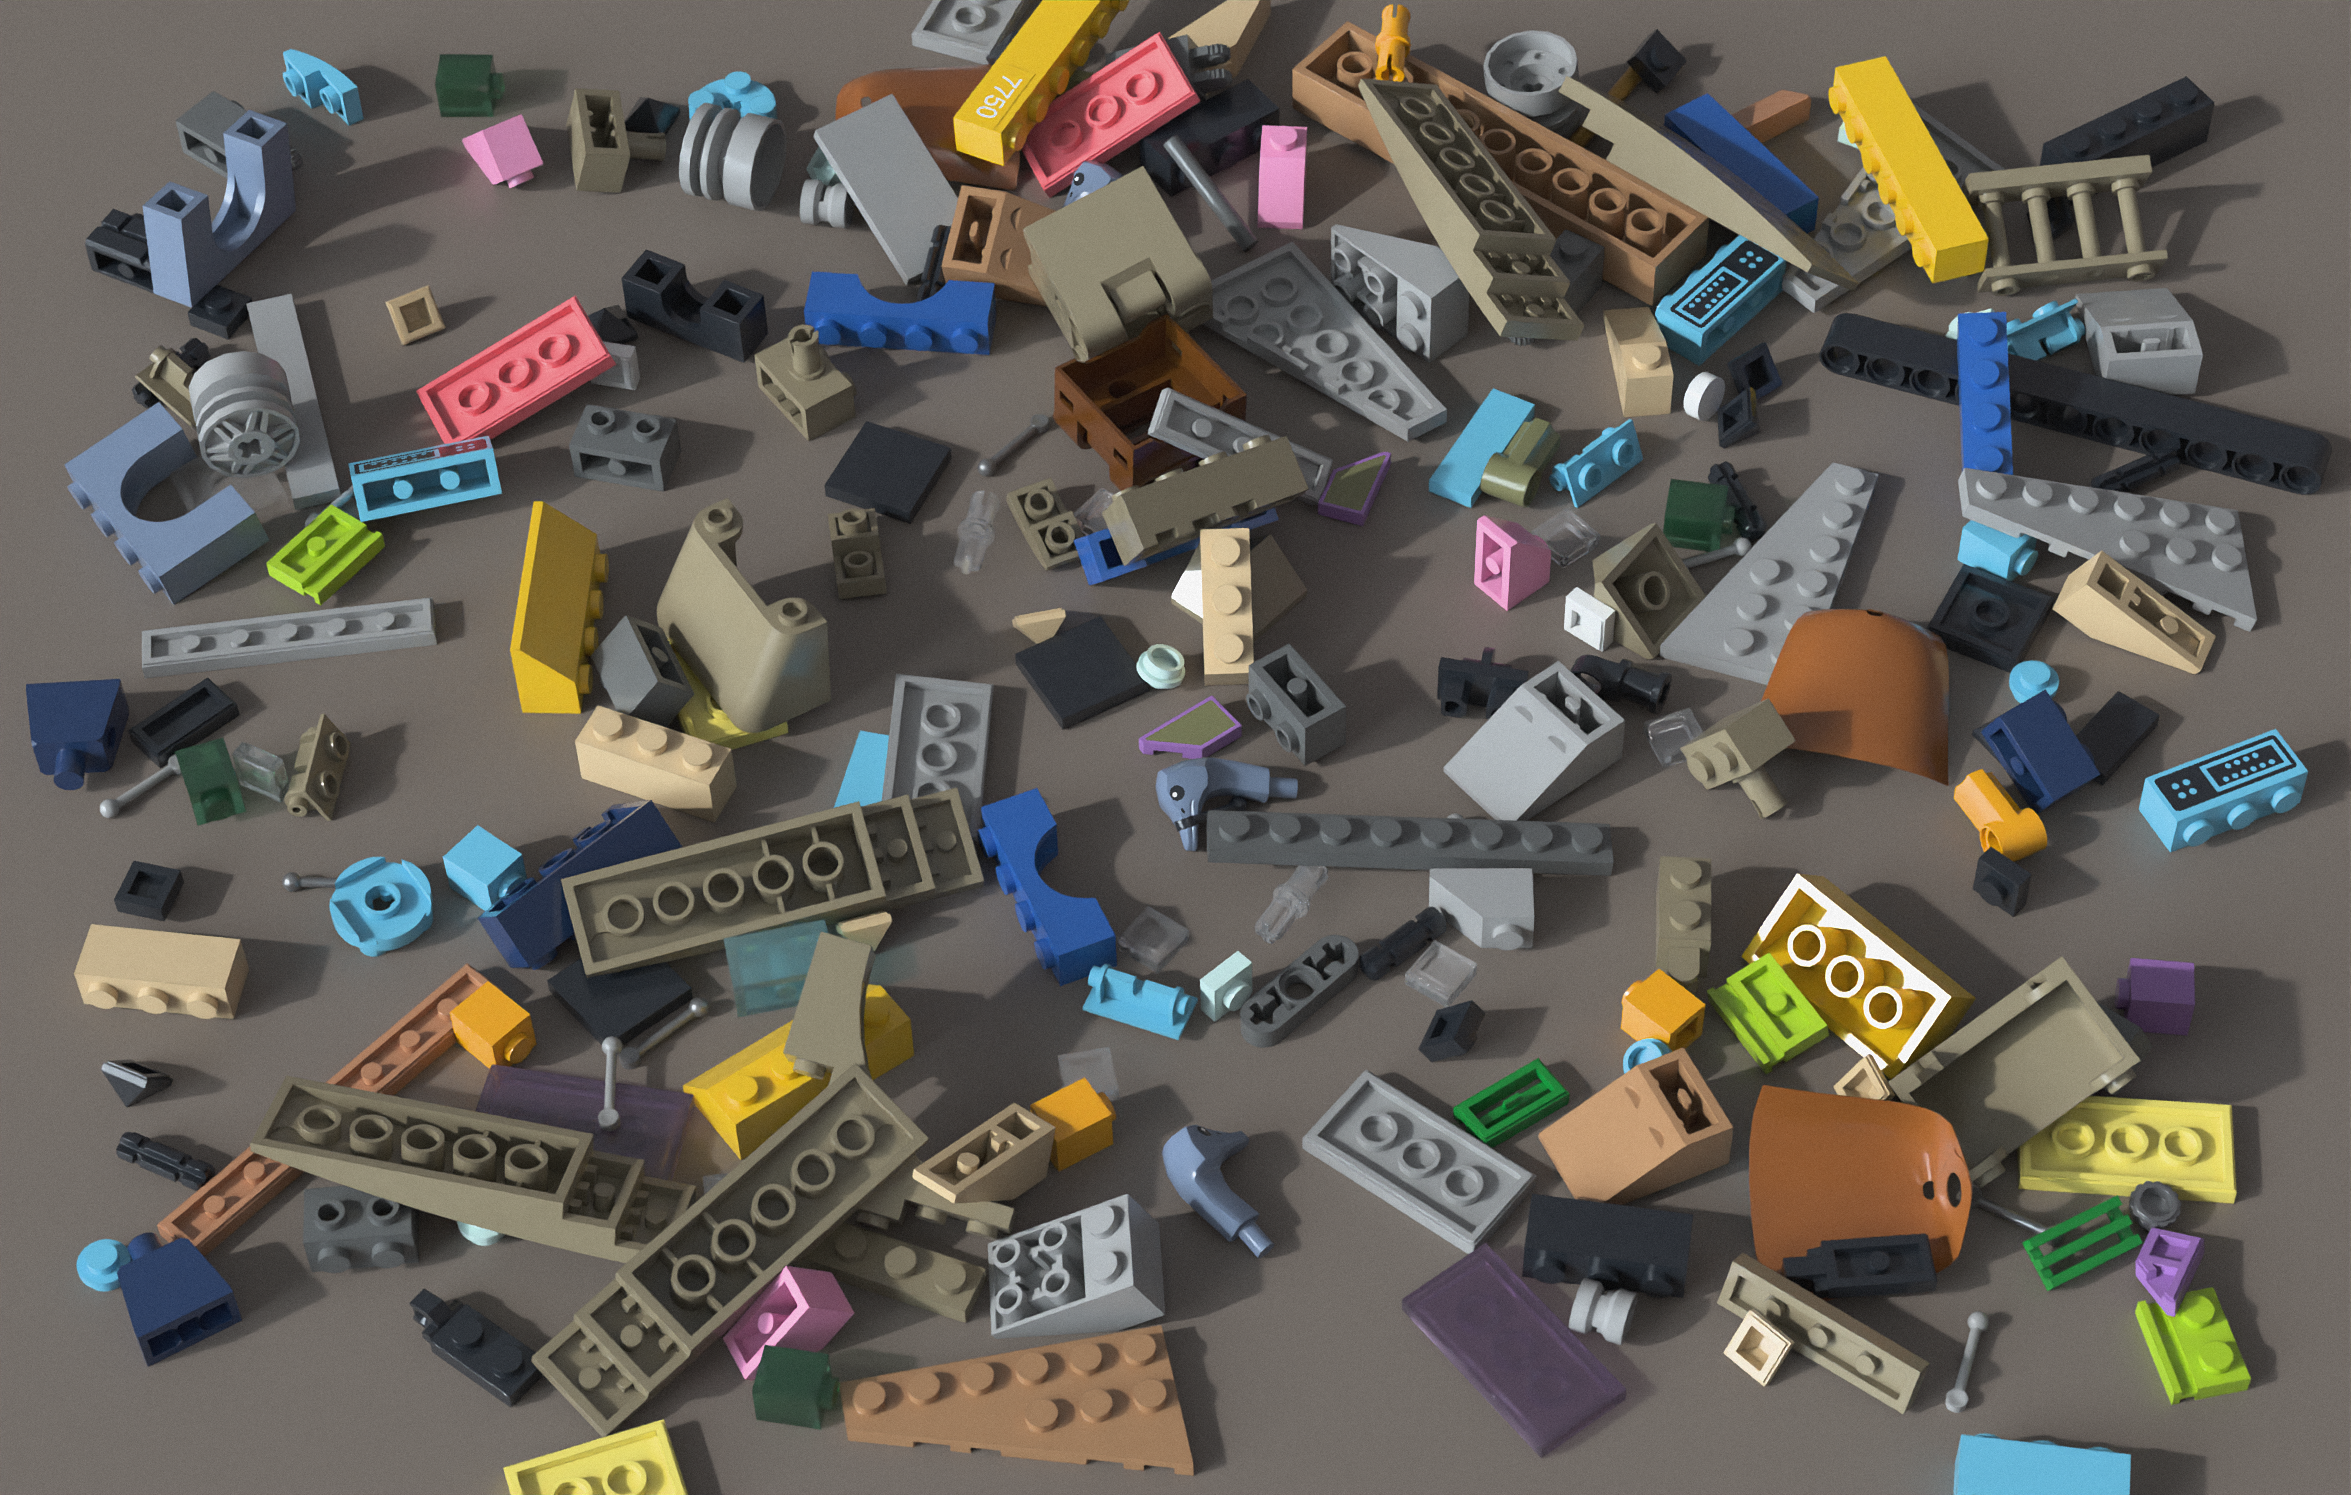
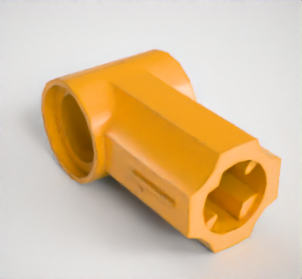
[1954,769,2047,862]

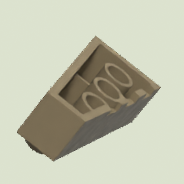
[1102,434,1309,567]

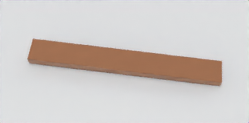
[157,963,504,1257]

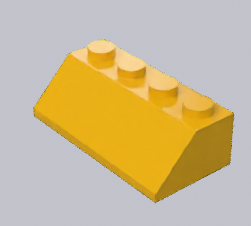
[510,501,609,714]
[1741,873,1976,1079]
[683,984,914,1160]

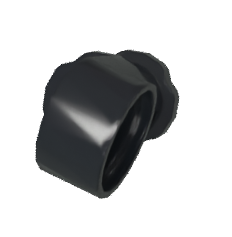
[1570,655,1672,714]

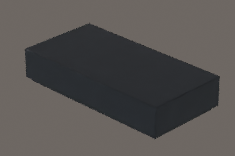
[128,677,240,768]
[2076,691,2160,786]

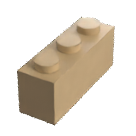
[1200,528,1254,686]
[575,705,737,823]
[74,924,249,1019]

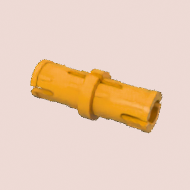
[1375,4,1411,82]

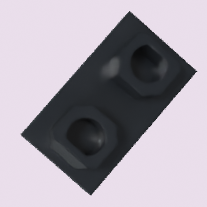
[1437,647,1529,720]

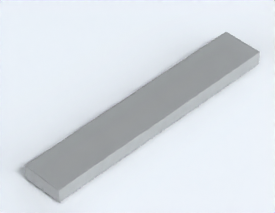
[246,294,341,510]
[142,597,437,678]

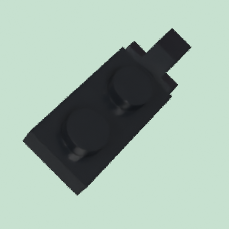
[1780,1233,1938,1299]
[409,1288,543,1407]

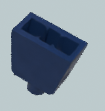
[26,679,129,790]
[117,1232,242,1367]

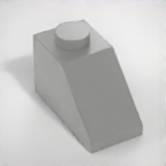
[1429,868,1534,950]

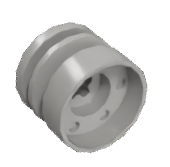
[1484,30,1582,139]
[679,103,787,211]
[189,351,300,478]

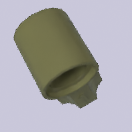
[1480,418,1561,508]

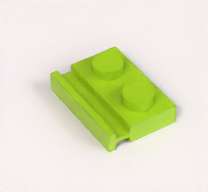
[266,504,385,606]
[1707,953,1829,1074]
[2135,1287,2251,1405]

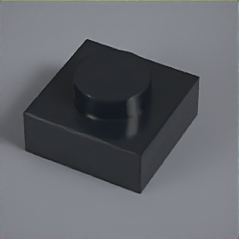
[1626,29,1687,93]
[188,285,252,340]
[1973,847,2032,917]
[114,860,184,922]
[1418,1000,1485,1062]

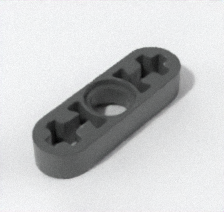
[1240,935,1359,1048]

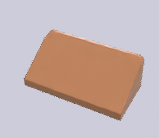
[1732,90,1811,143]

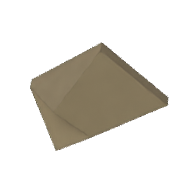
[1592,523,1706,660]
[1171,534,1307,643]

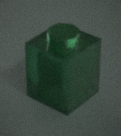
[435,54,504,117]
[1663,479,1735,552]
[175,737,246,826]
[752,1345,839,1430]

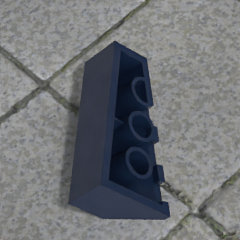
[477,800,682,970]

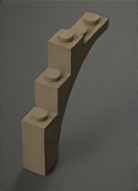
[783,931,1017,1240]

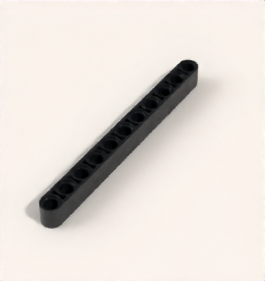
[1819,313,2332,495]

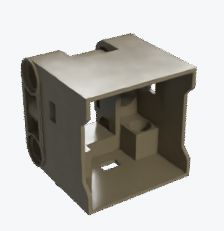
[1023,166,1213,362]

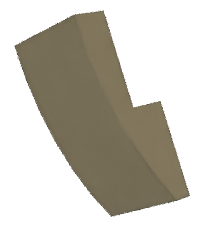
[1006,478,1084,571]
[827,508,887,599]

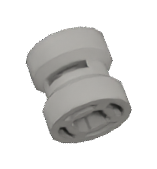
[800,179,854,229]
[1569,1277,1638,1346]

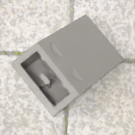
[1331,224,1469,363]
[2075,288,2203,395]
[1444,661,1625,821]
[988,1194,1165,1339]

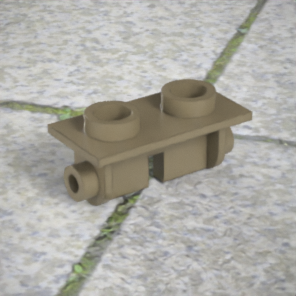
[135,345,197,432]
[284,713,351,821]

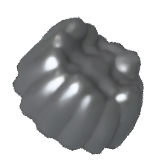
[2129,1181,2181,1231]

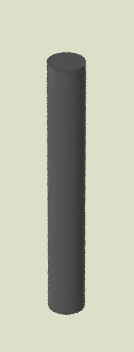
[1164,135,1259,252]

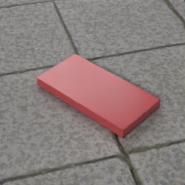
[1021,32,1201,198]
[416,295,616,444]

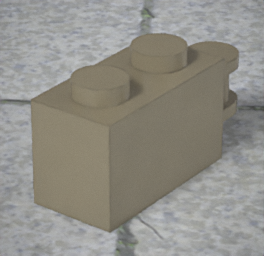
[1655,856,1711,996]

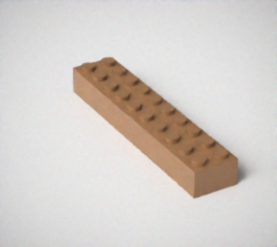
[1292,21,1709,306]

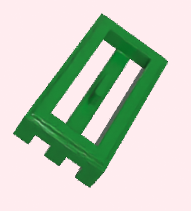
[1453,1058,1570,1148]
[2022,1195,2143,1291]

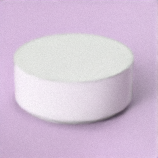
[1684,372,1725,421]

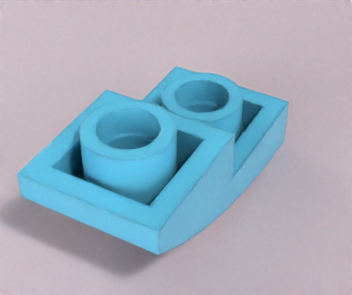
[283,49,364,126]

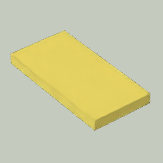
[2017,1096,2237,1204]

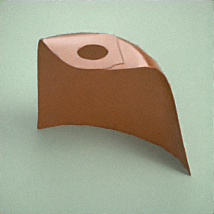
[835,64,1020,191]
[1761,609,1949,786]
[1749,1085,1972,1301]

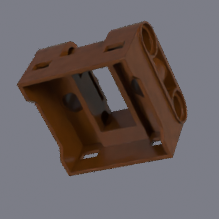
[1053,314,1247,491]

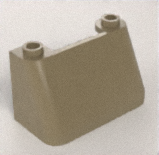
[657,498,831,733]
[1888,956,2141,1189]

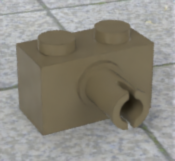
[566,88,666,193]
[755,324,857,441]
[1680,698,1796,819]

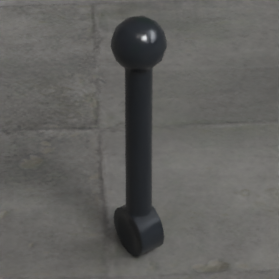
[1174,796,1248,832]

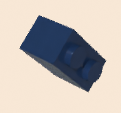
[1981,689,2100,814]

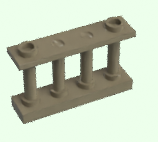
[1961,155,2168,296]

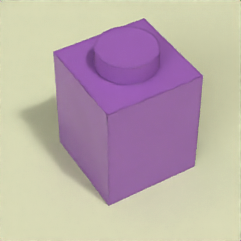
[2115,958,2195,1035]

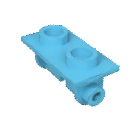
[2007,298,2085,361]
[1549,419,1644,508]
[1083,964,1198,1040]

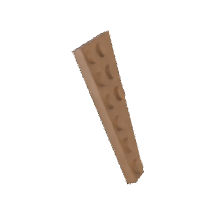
[838,1325,1194,1476]

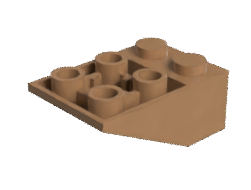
[941,185,1055,306]
[1539,1047,1734,1205]

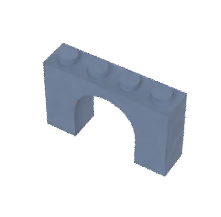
[142,110,296,308]
[64,402,269,605]

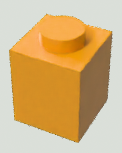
[1621,969,1706,1052]
[450,981,537,1076]
[1030,1077,1116,1172]

